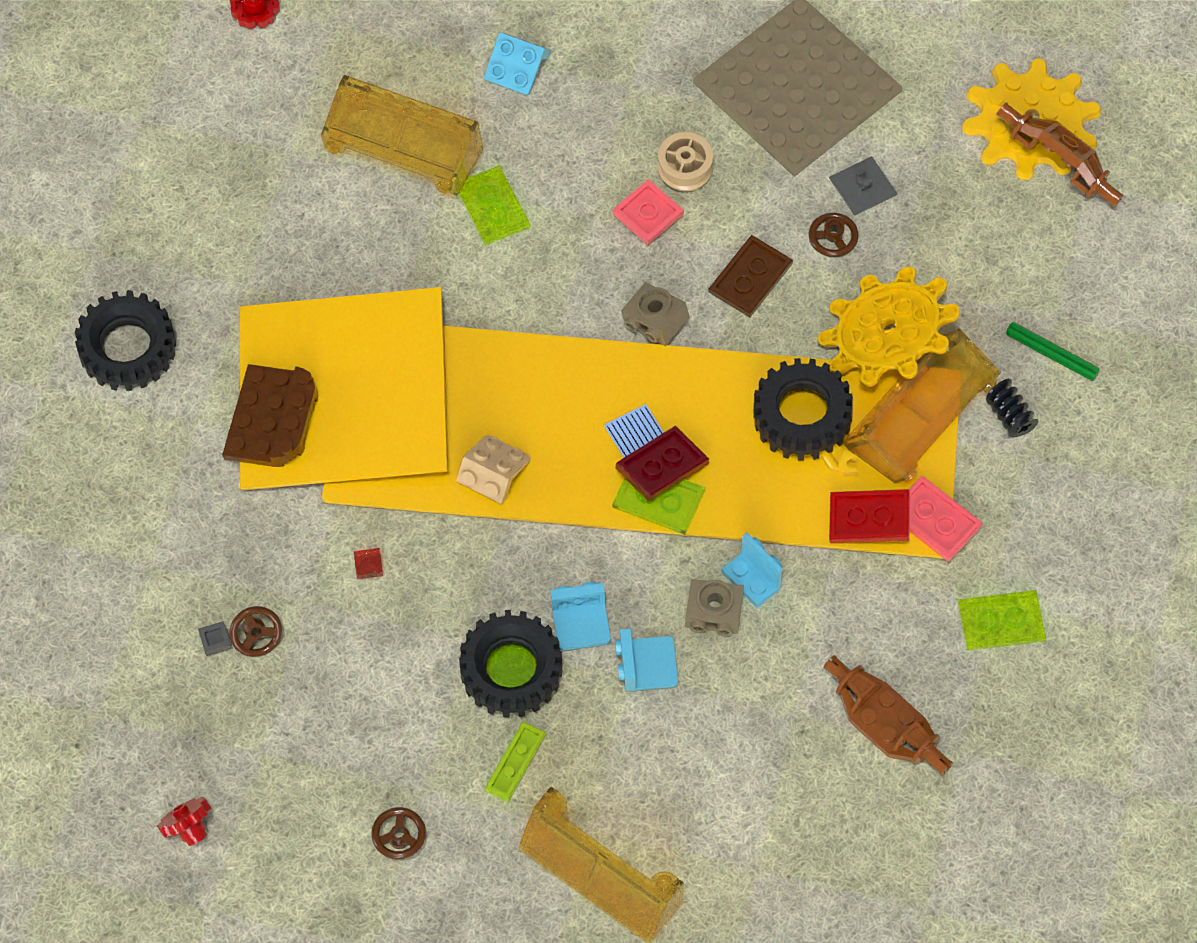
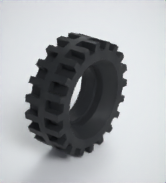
[75,290,176,391]
[754,358,853,461]
[459,610,562,718]

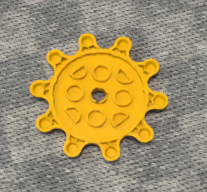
[962,58,1101,180]
[817,266,960,387]

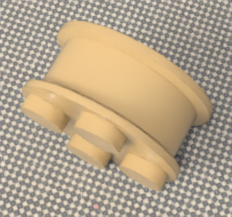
[658,132,713,191]

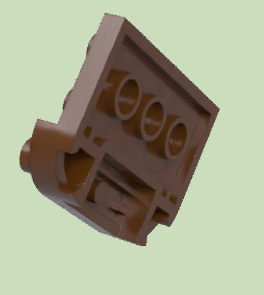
[222,364,318,467]

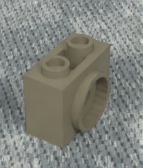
[621,282,690,346]
[685,579,744,636]

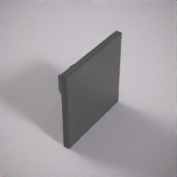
[829,156,898,216]

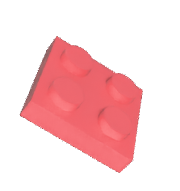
[613,179,684,245]

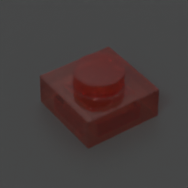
[354,548,383,579]

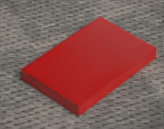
[829,489,910,544]

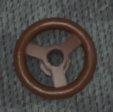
[808,213,859,257]
[229,606,282,657]
[371,807,426,859]

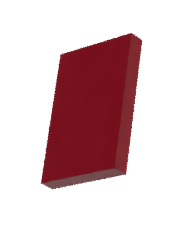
[615,425,709,502]

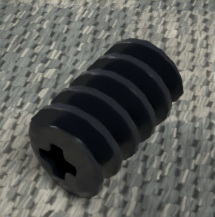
[986,378,1039,437]

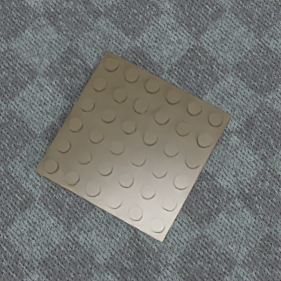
[693,0,902,177]

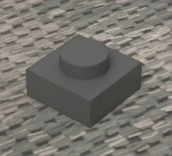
[198,621,232,656]

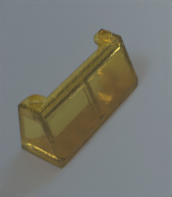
[321,75,483,196]
[843,328,1001,483]
[518,787,684,943]

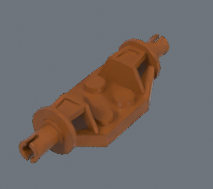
[996,102,1124,207]
[823,655,953,776]

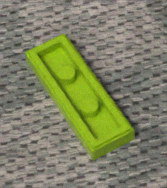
[484,721,547,803]

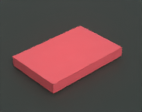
[909,476,983,562]

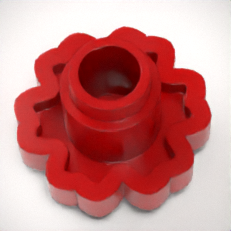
[230,0,280,29]
[157,797,211,846]

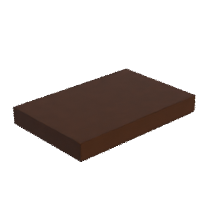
[708,235,793,318]

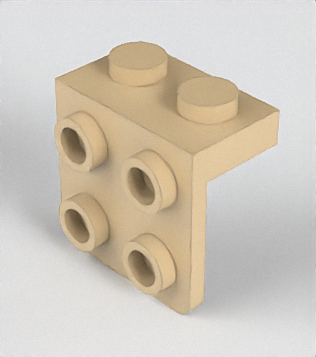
[456,435,530,504]

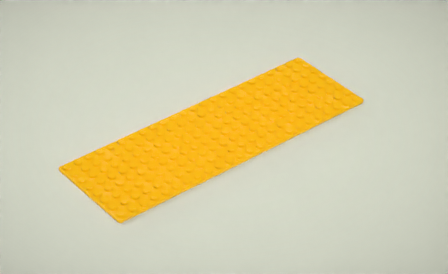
[322,326,961,559]

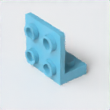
[484,32,551,95]
[721,533,782,609]

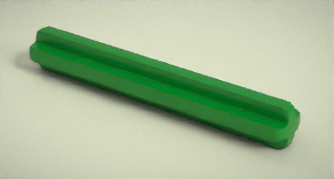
[1006,322,1100,381]

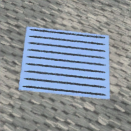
[604,404,664,457]

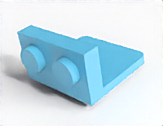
[550,582,611,651]
[615,629,678,692]

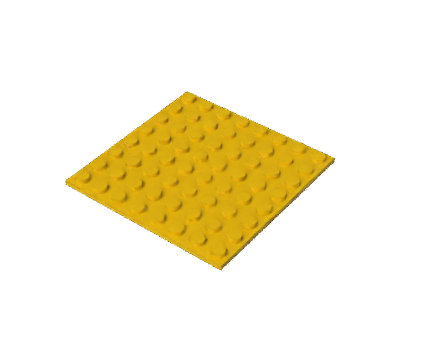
[240,287,448,490]

